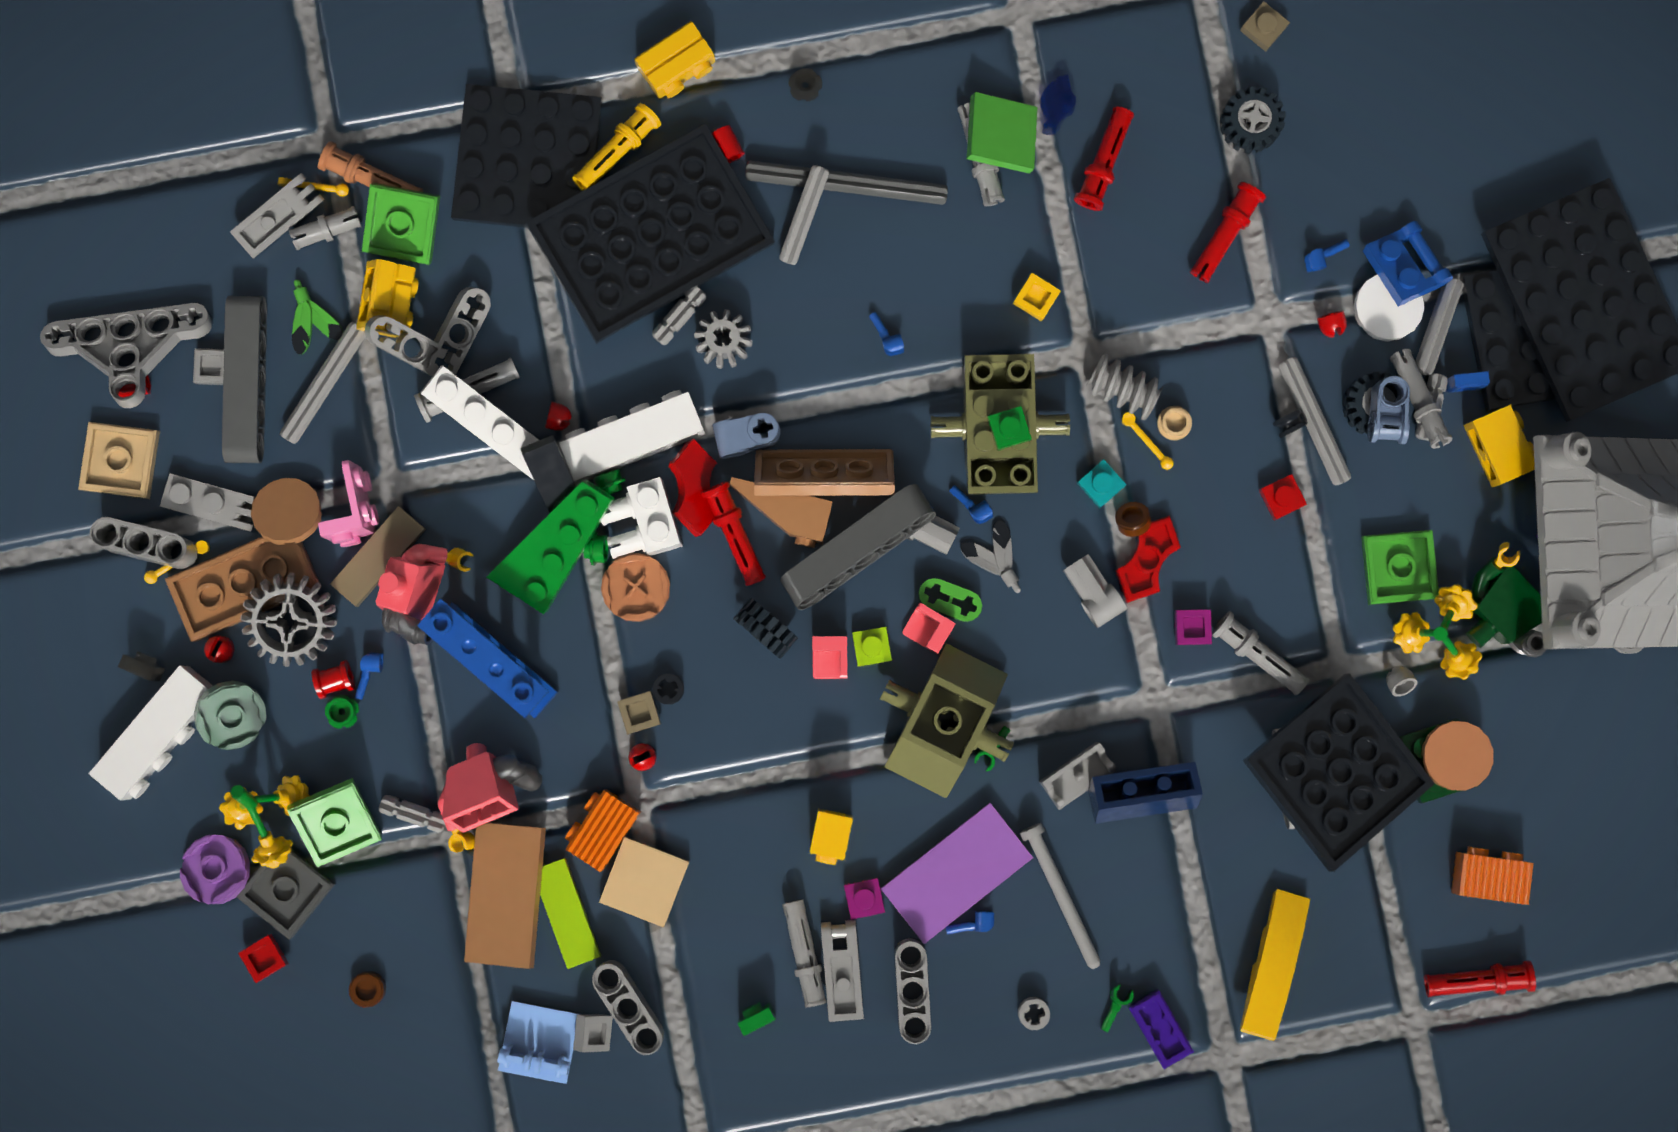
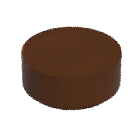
[1115,502,1151,537]
[349,971,386,1008]

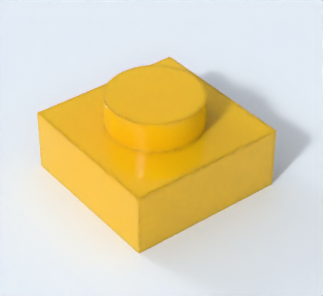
[1013,273,1061,322]

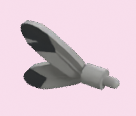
[960,520,1021,593]

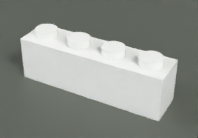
[420,365,539,480]
[559,390,705,485]
[89,665,213,801]

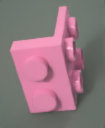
[318,460,379,547]

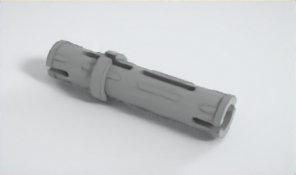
[957,102,1005,206]
[1390,349,1452,449]
[782,899,827,1008]

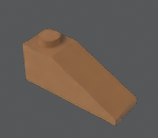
[730,477,833,548]

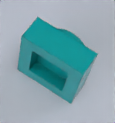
[1077,459,1127,509]

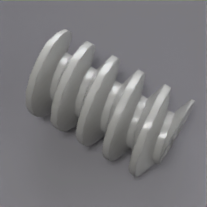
[1086,353,1164,421]

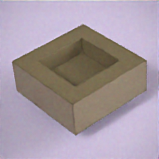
[1240,2,1290,52]
[617,691,661,735]

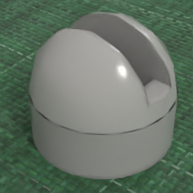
[1386,666,1418,696]

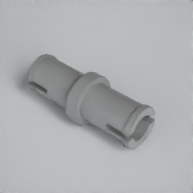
[289,206,362,250]

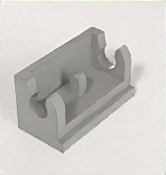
[1039,742,1116,810]

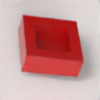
[1259,474,1307,520]
[238,934,289,983]

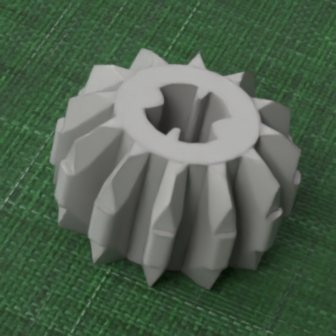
[694,310,753,369]

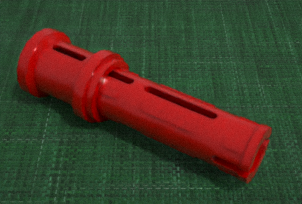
[1074,106,1134,211]
[1190,182,1266,283]
[700,481,766,586]
[1424,960,1536,998]

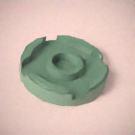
[194,681,266,750]

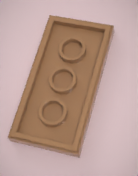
[754,449,895,496]
[165,537,321,642]
[464,822,546,969]

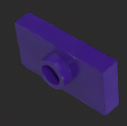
[1127,989,1194,1069]

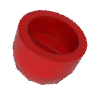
[1317,310,1347,338]
[545,402,572,431]
[204,635,235,663]
[628,743,657,771]

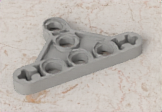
[40,303,213,408]

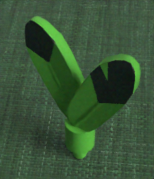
[292,279,344,355]

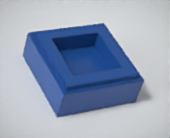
[1446,371,1490,393]

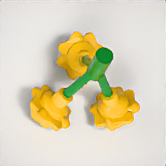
[1393,584,1483,680]
[219,775,309,868]

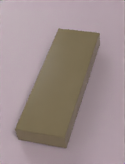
[330,506,426,607]

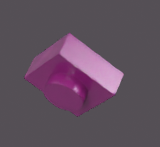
[1174,609,1212,645]
[844,877,885,920]

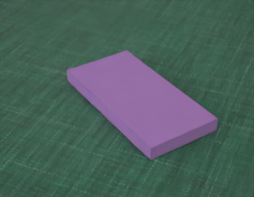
[881,802,1033,944]

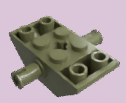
[930,354,1070,494]
[880,643,1014,798]

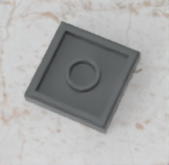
[237,848,335,940]

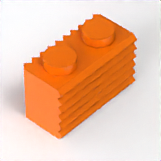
[565,789,641,872]
[1451,847,1534,905]

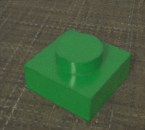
[987,406,1032,451]
[737,1002,776,1036]

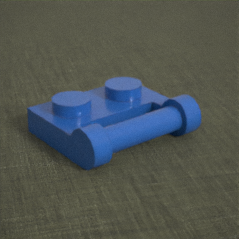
[1363,221,1453,307]

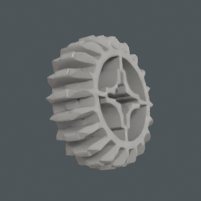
[240,573,338,667]

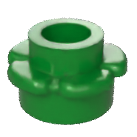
[593,469,626,494]
[583,532,609,566]
[325,695,359,729]

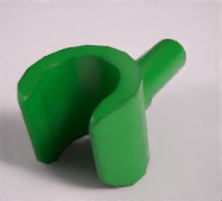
[974,726,1011,772]
[1101,984,1134,1032]

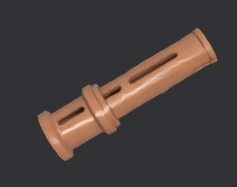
[318,141,423,192]

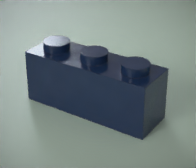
[1088,762,1203,824]

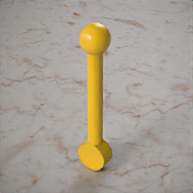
[277,177,349,197]
[1121,412,1174,470]
[144,540,210,584]

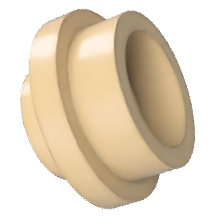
[1157,406,1192,441]

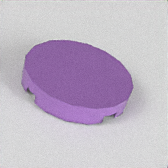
[180,835,250,904]

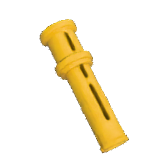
[572,103,661,191]

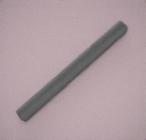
[745,160,948,205]

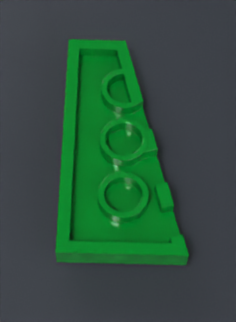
[486,479,615,615]

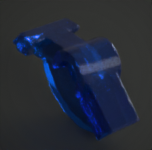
[1040,75,1076,135]

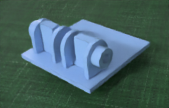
[498,1001,578,1084]

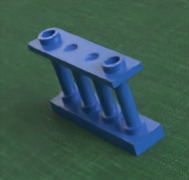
[417,599,558,718]

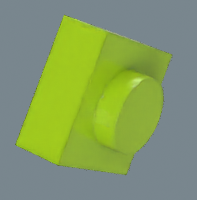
[852,627,892,667]

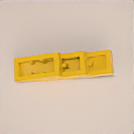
[1240,889,1310,1041]

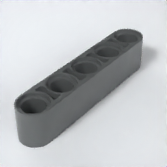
[222,296,267,463]
[780,484,936,610]

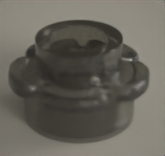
[789,68,822,102]

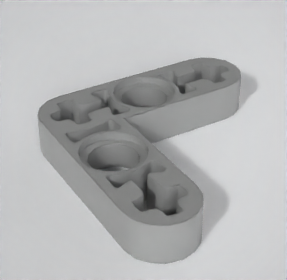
[365,287,491,377]

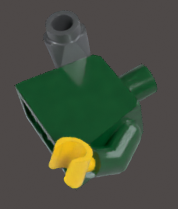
[1466,542,1546,658]

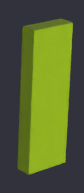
[540,858,601,969]

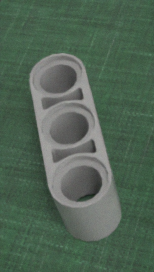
[90,517,197,569]
[894,938,931,1044]
[592,960,664,1055]

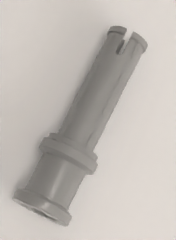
[414,358,520,423]
[1212,611,1310,695]

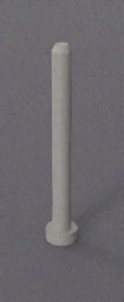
[1020,823,1100,969]

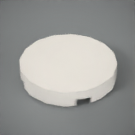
[1353,275,1424,342]

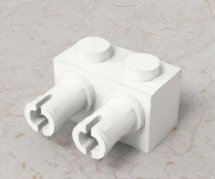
[601,477,683,559]

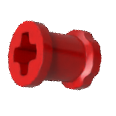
[311,660,355,699]

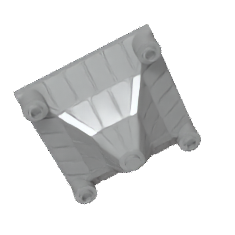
[1533,432,1678,649]

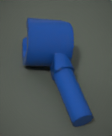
[1304,239,1350,272]
[869,312,904,356]
[949,485,993,524]
[354,652,384,700]
[946,911,994,935]

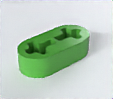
[918,578,982,622]

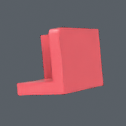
[902,603,956,654]
[812,636,847,679]

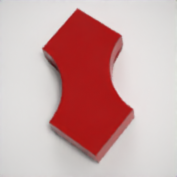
[669,439,717,537]
[1115,516,1181,603]

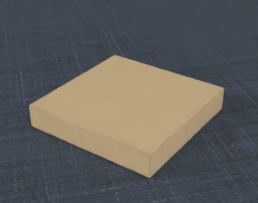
[78,422,160,499]
[599,836,690,928]

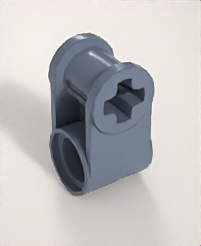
[1367,376,1410,444]
[712,413,781,459]

